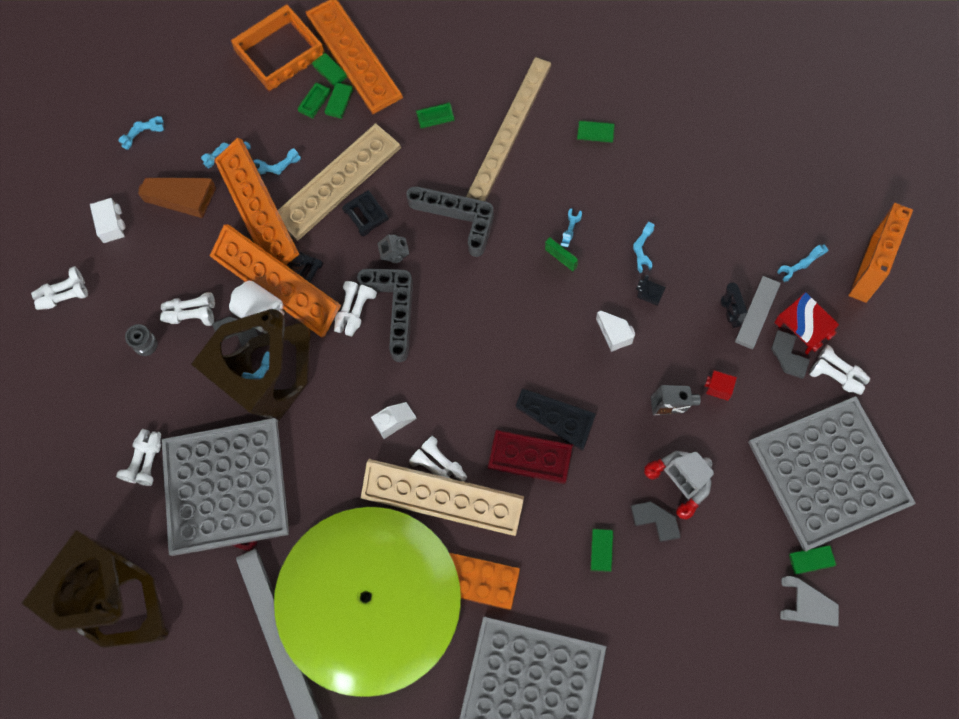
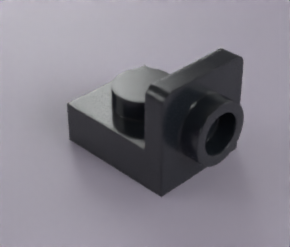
[636,275,666,306]

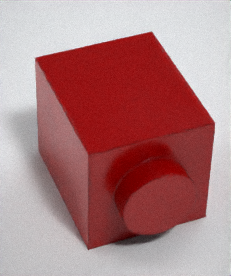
[704,370,737,401]

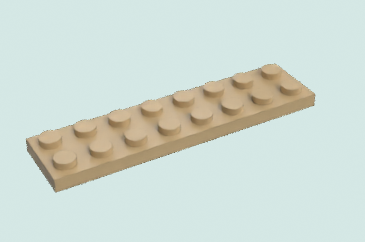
[278,123,401,241]
[361,459,525,536]

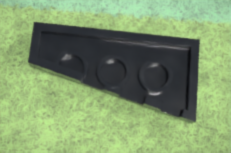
[516,388,596,451]

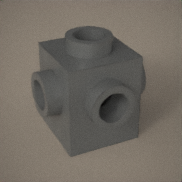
[377,234,409,263]

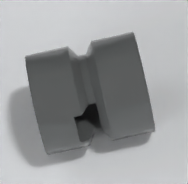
[125,324,158,356]

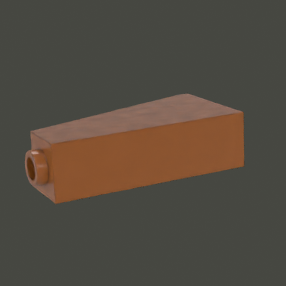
[138,178,216,218]

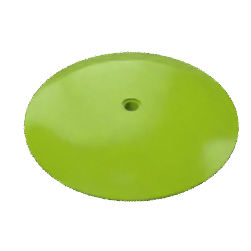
[274,507,461,697]

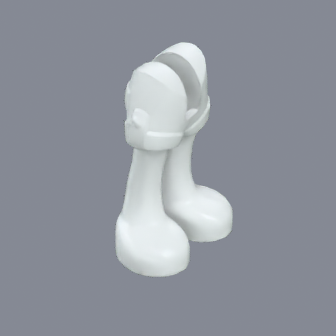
[31,266,88,310]
[334,281,377,337]
[160,292,215,326]
[809,345,871,395]
[116,429,162,486]
[409,436,467,482]

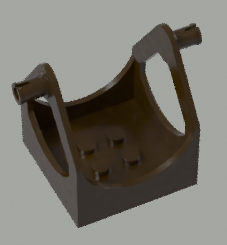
[191,309,311,421]
[21,530,168,648]

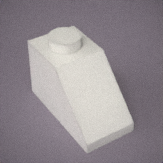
[596,311,635,352]
[371,402,417,439]

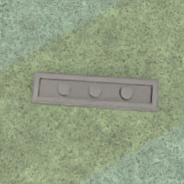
[735,276,781,350]

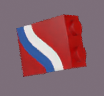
[774,293,839,355]

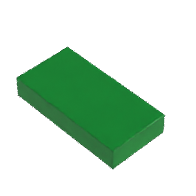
[312,53,348,87]
[297,82,331,119]
[325,83,353,119]
[416,103,454,128]
[577,121,615,143]
[545,237,578,271]
[590,529,613,572]
[789,545,836,575]

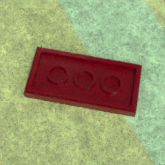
[488,430,573,484]

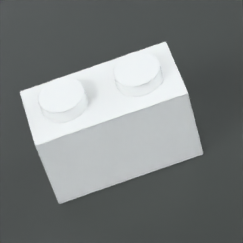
[90,198,125,243]

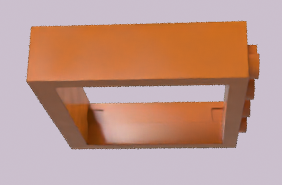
[231,4,324,91]
[848,203,913,303]

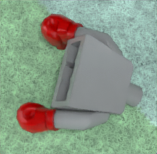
[644,451,714,520]

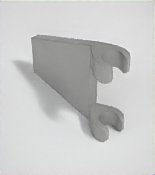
[780,576,839,626]

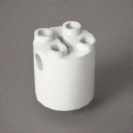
[229,280,285,333]

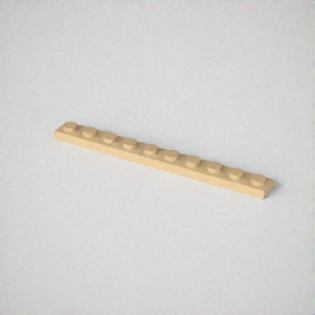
[466,57,551,201]

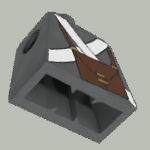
[651,385,701,415]

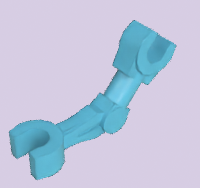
[118,116,164,150]
[201,142,250,168]
[254,148,301,175]
[561,209,582,247]
[633,222,655,273]
[777,244,829,282]
[242,351,269,379]

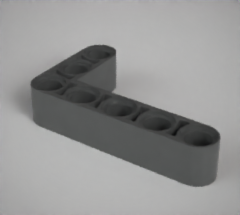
[406,186,494,257]
[357,269,413,362]

